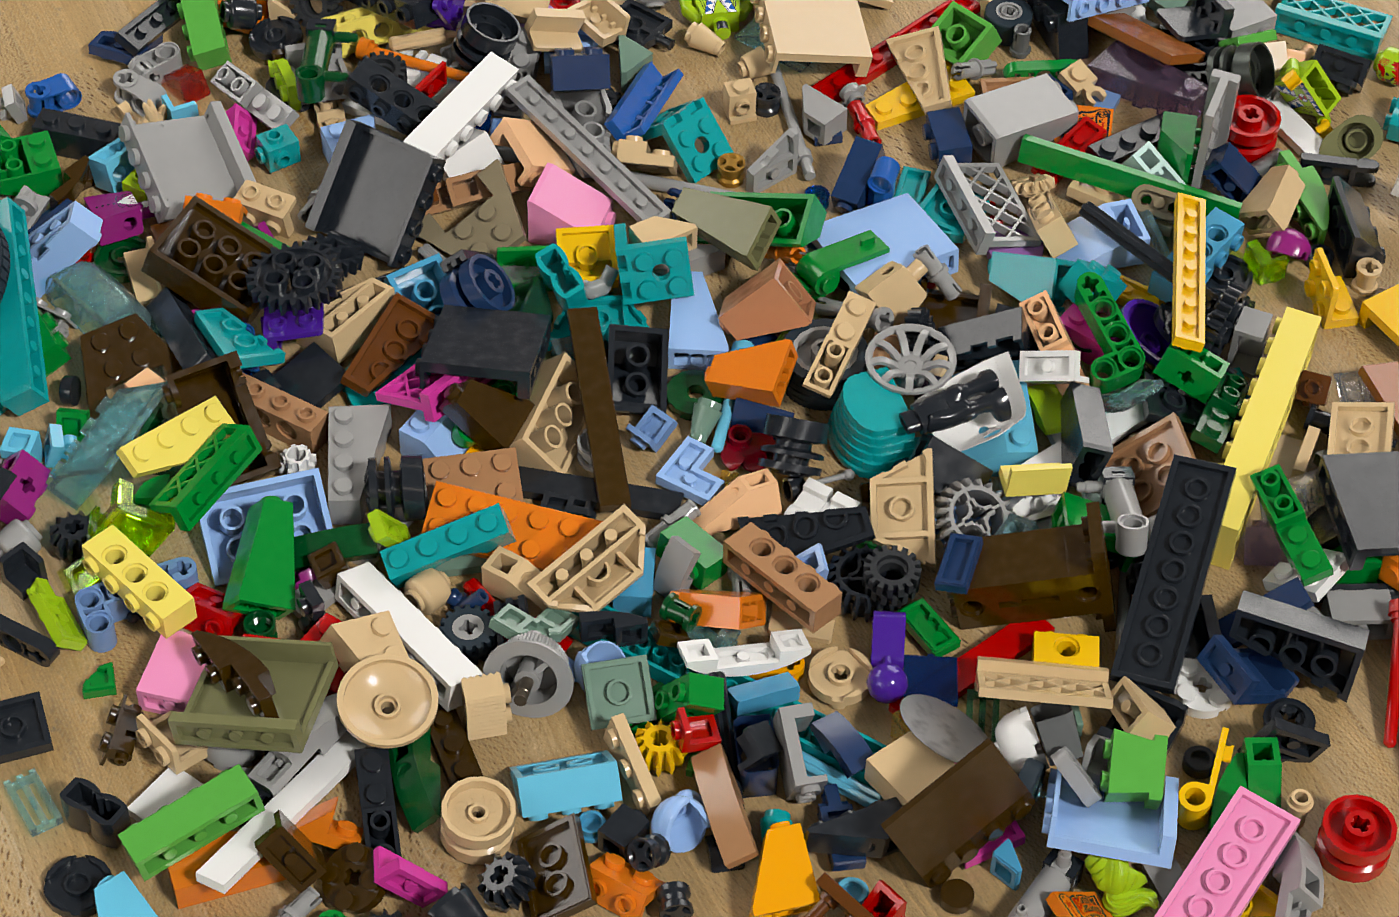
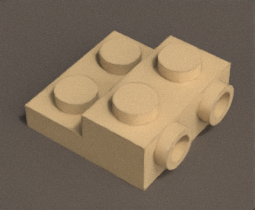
[612,135,678,175]

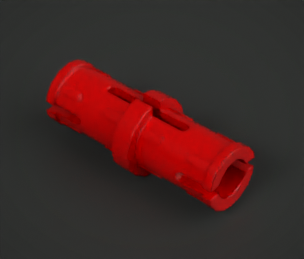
[847,100,882,144]

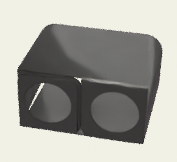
[1030,703,1083,766]

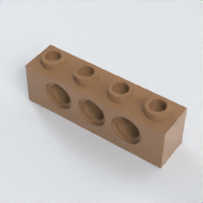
[241,372,329,454]
[723,522,842,634]

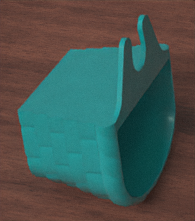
[827,367,934,479]

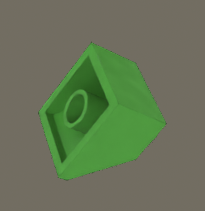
[931,1,1002,65]

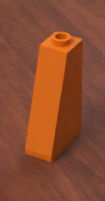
[167,831,287,909]

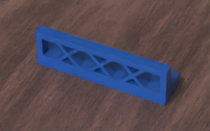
[604,61,684,141]

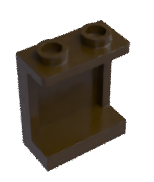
[919,277,992,331]

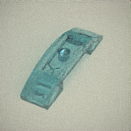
[1087,376,1164,413]

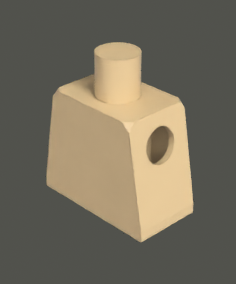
[854,259,928,326]

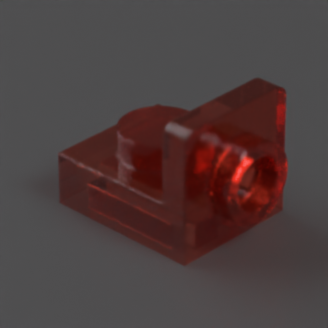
[164,64,210,103]

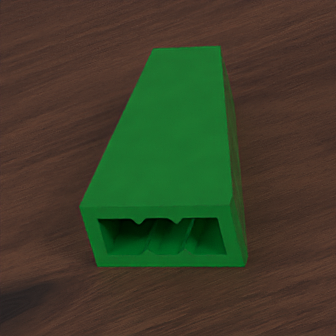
[223,496,296,620]

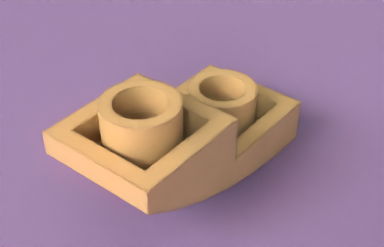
[312,99,346,135]

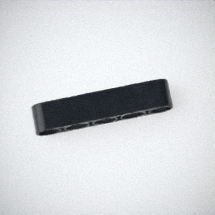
[146,286,218,369]

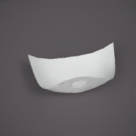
[913,352,1026,452]

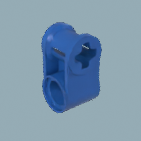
[25,73,82,119]

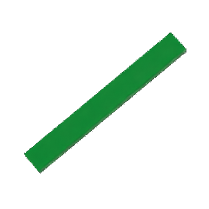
[1018,134,1243,220]

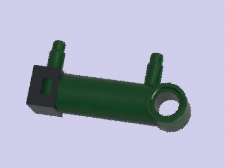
[295,18,358,104]

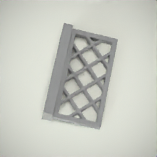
[1191,69,1241,189]
[934,155,1042,255]

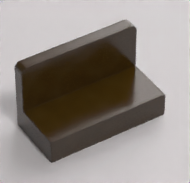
[254,810,327,893]

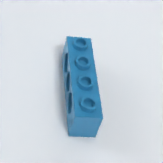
[1147,207,1245,303]

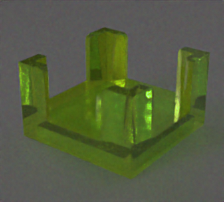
[87,478,175,557]

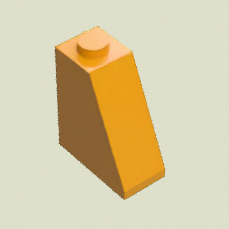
[749,821,820,917]

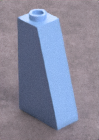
[668,271,729,370]

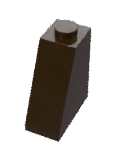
[439,379,535,451]

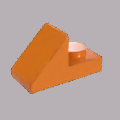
[295,796,363,850]

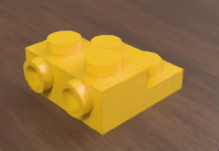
[555,225,619,293]

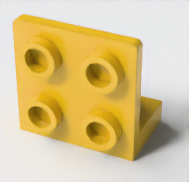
[1304,247,1359,329]

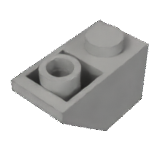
[802,84,847,146]

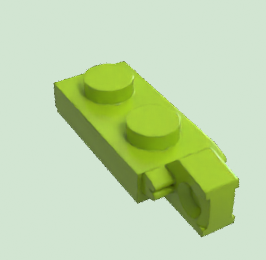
[268,58,302,111]
[26,577,88,651]

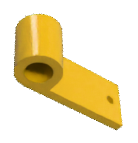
[1177,727,1234,830]

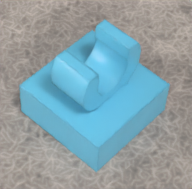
[43,424,78,468]

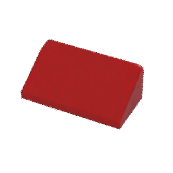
[414,61,447,98]

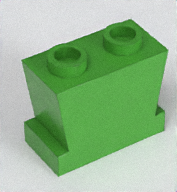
[1099,729,1168,810]

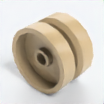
[440,776,516,865]

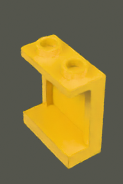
[1358,284,1399,347]

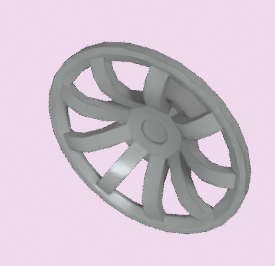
[865,324,957,395]

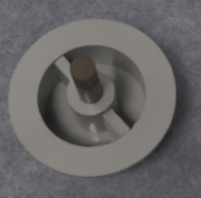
[483,630,574,718]

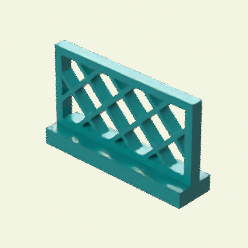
[1274,0,1393,61]

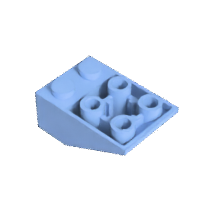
[1056,199,1151,268]

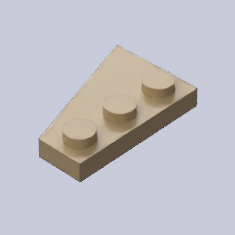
[603,713,662,817]

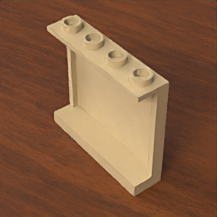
[750,0,873,77]

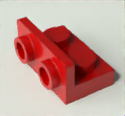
[183,582,247,636]

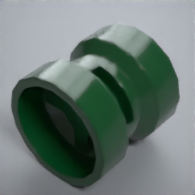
[243,610,278,638]

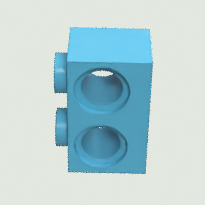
[88,138,135,193]

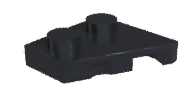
[1237,717,1331,763]

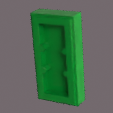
[897,597,961,661]

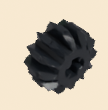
[49,510,103,564]
[477,851,537,913]

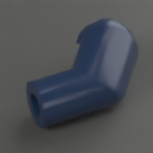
[446,588,489,610]

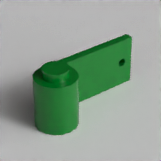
[796,230,890,295]

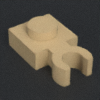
[1057,59,1107,107]

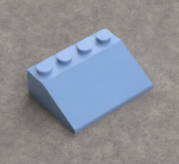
[199,468,333,587]

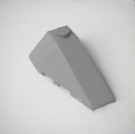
[550,89,612,178]

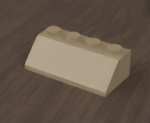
[510,352,586,473]

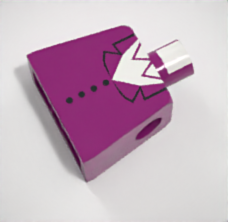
[84,191,155,246]

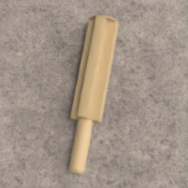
[389,27,460,52]

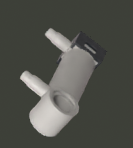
[1076,466,1149,557]
[1007,848,1085,917]

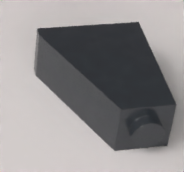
[907,434,994,496]

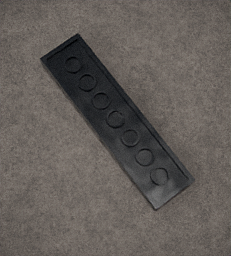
[1110,454,1237,695]

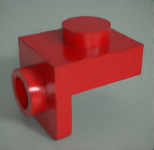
[670,707,722,753]

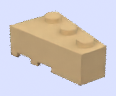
[295,277,395,364]
[319,610,409,714]

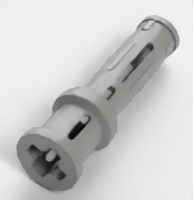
[815,297,894,333]

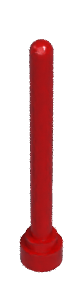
[1383,598,1399,748]

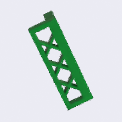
[149,423,263,532]

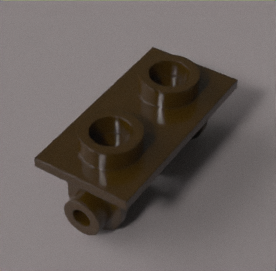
[98,695,144,766]

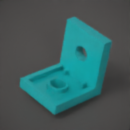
[640,97,734,183]
[614,223,694,305]

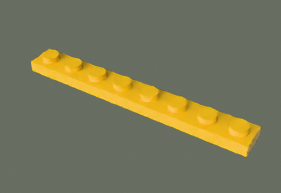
[1172,192,1206,353]

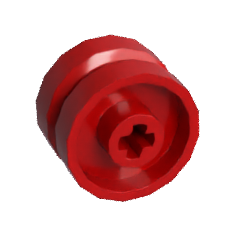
[1228,95,1282,164]
[1314,794,1398,883]

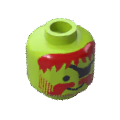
[1373,46,1399,86]

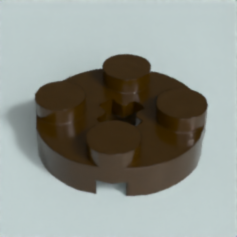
[320,842,386,914]

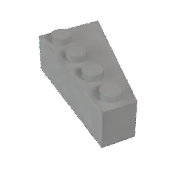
[328,404,392,525]

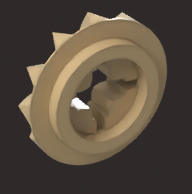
[1011,173,1055,197]

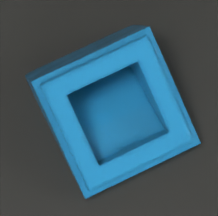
[990,839,1022,891]

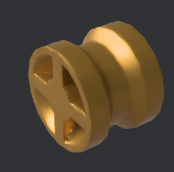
[717,153,745,188]

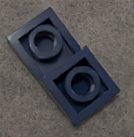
[809,711,874,779]

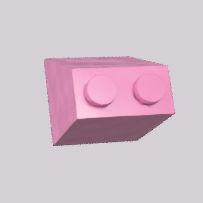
[527,163,616,246]

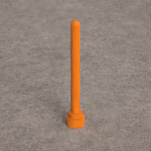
[355,37,469,82]

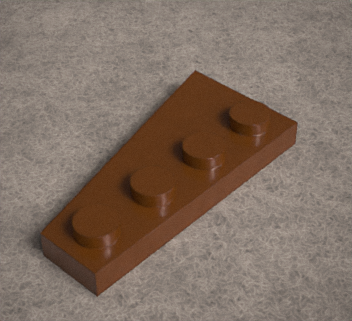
[340,292,436,398]

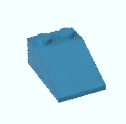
[383,253,446,316]

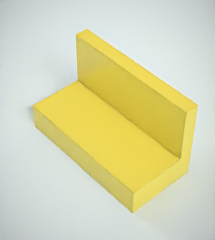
[998,462,1073,497]

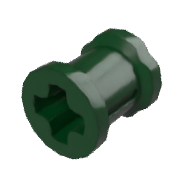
[659,592,702,632]

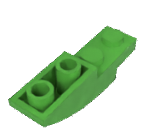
[1275,149,1329,245]

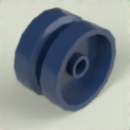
[439,254,515,311]

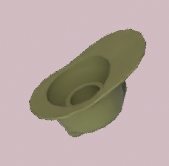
[1319,115,1383,160]

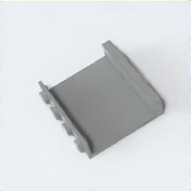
[118,101,257,224]

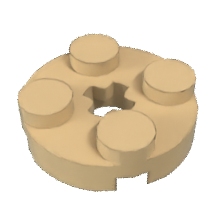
[807,647,872,710]

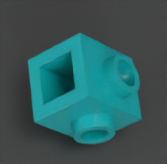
[254,124,301,173]

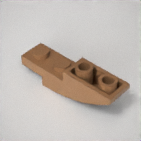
[425,162,534,216]

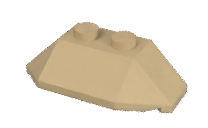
[527,504,646,612]

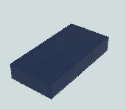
[934,533,983,594]

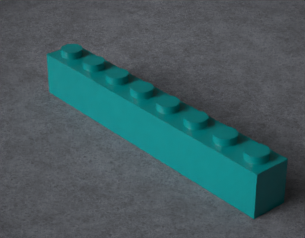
[0,197,49,416]

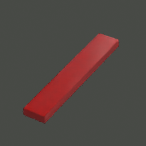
[888,620,1055,731]

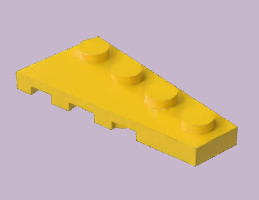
[865,60,975,131]

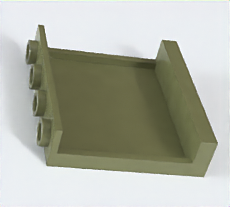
[168,635,339,753]

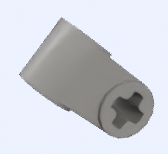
[128,42,184,85]
[113,69,167,117]

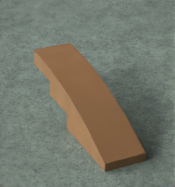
[690,743,760,869]

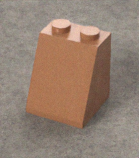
[718,258,816,341]

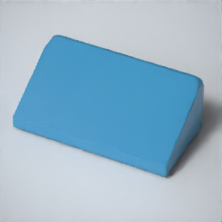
[727,672,800,717]

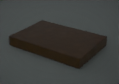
[516,813,598,917]

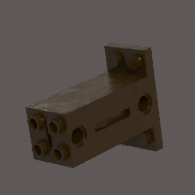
[947,501,1117,632]

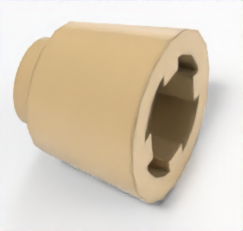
[736,46,771,79]

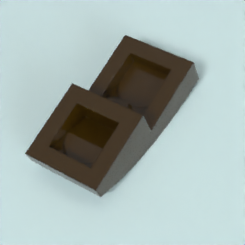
[50,155,89,211]

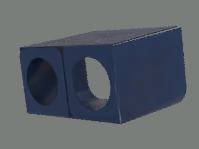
[733,714,779,798]

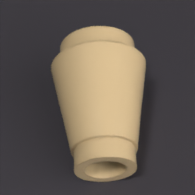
[684,22,726,57]

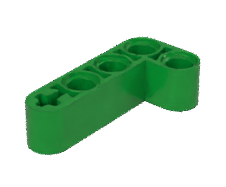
[1074,272,1145,394]

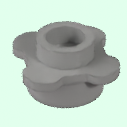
[839,82,867,108]

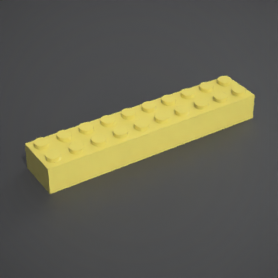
[1211,307,1322,570]

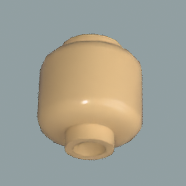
[404,568,451,615]

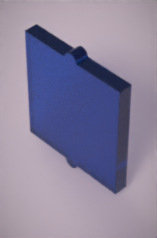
[903,653,958,707]

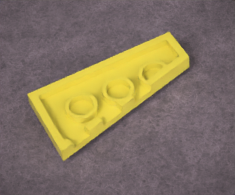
[116,395,235,478]

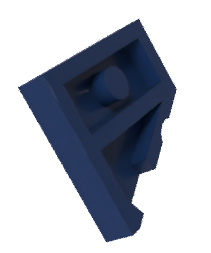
[88,31,163,65]

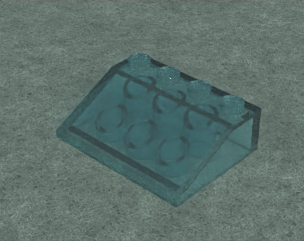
[46,382,166,511]

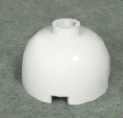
[994,706,1050,774]

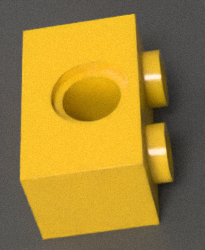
[1031,631,1099,667]

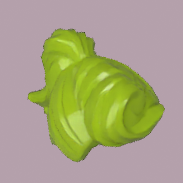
[1085,854,1159,917]

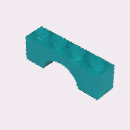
[380,503,516,589]

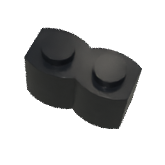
[59,777,131,849]

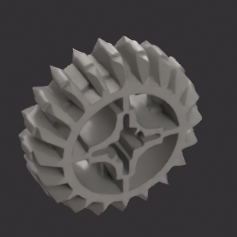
[934,478,1016,550]

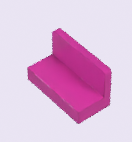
[226,103,257,162]
[373,846,448,908]

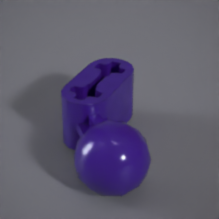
[866,610,908,704]

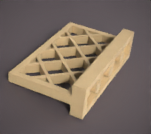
[974,656,1113,709]

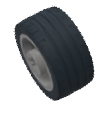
[783,318,868,411]

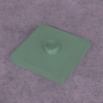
[580,654,657,731]

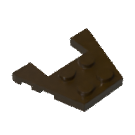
[79,313,183,430]

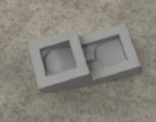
[653,536,701,598]

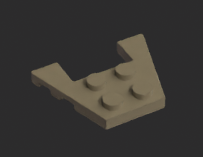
[417,159,527,262]

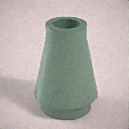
[689,397,723,444]

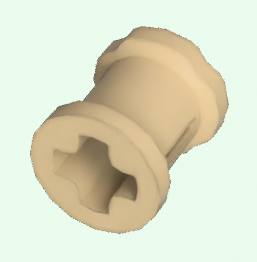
[1351,257,1383,296]

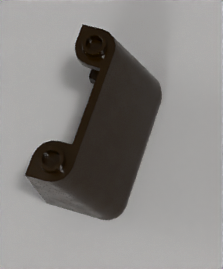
[161,350,282,487]

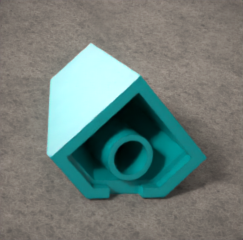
[987,251,1075,317]

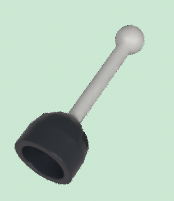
[782,469,855,502]

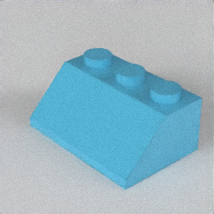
[509,750,623,821]

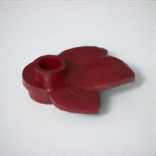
[720,424,775,473]

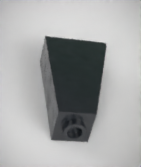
[1060,382,1113,488]

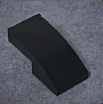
[579,611,648,647]

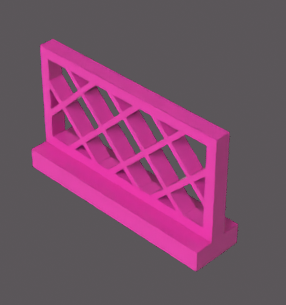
[375,364,492,422]

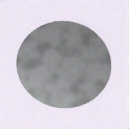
[900,694,987,763]

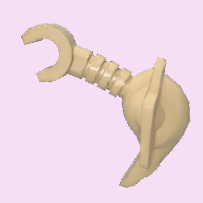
[111,99,167,124]

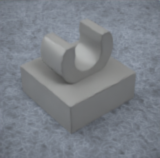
[0,84,28,124]

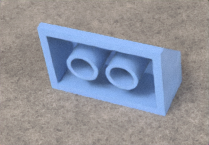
[399,410,469,461]

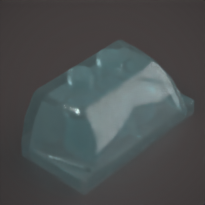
[45,261,163,338]

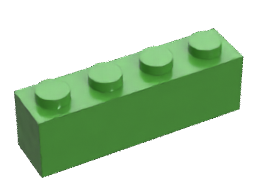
[177,0,232,71]
[118,764,265,882]

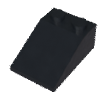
[603,324,669,415]

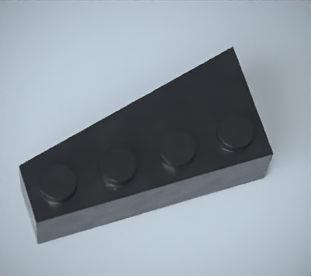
[1229,590,1370,703]

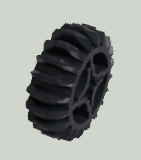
[827,543,904,623]

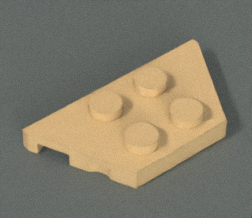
[870,448,936,568]

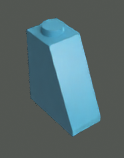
[94,871,158,917]

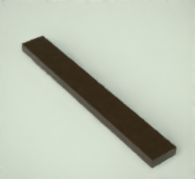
[567,307,631,512]

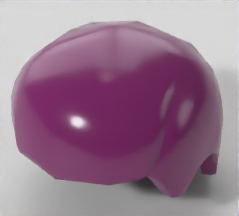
[1264,228,1311,261]

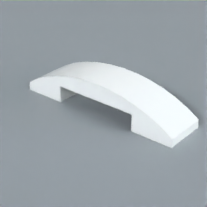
[677,629,812,677]

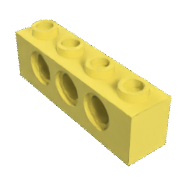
[321,7,435,58]
[82,524,197,639]

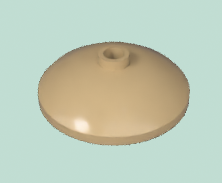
[337,654,438,748]

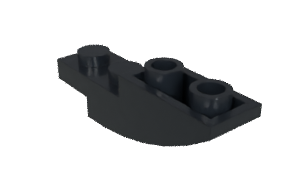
[354,747,402,857]

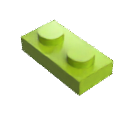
[367,509,411,548]

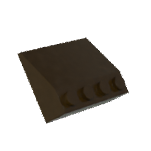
[141,196,280,324]
[880,737,1037,889]

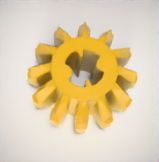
[635,719,688,777]

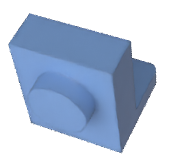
[626,405,678,453]

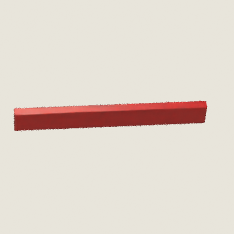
[811,0,981,102]

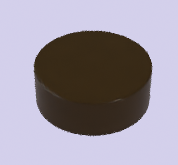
[939,879,974,914]

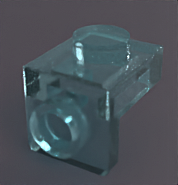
[687,626,741,648]

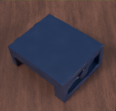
[1196,635,1299,705]

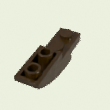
[191,630,279,718]

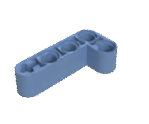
[74,557,199,653]

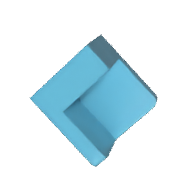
[161,94,199,120]
[0,427,44,463]

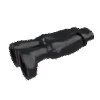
[899,369,1012,435]

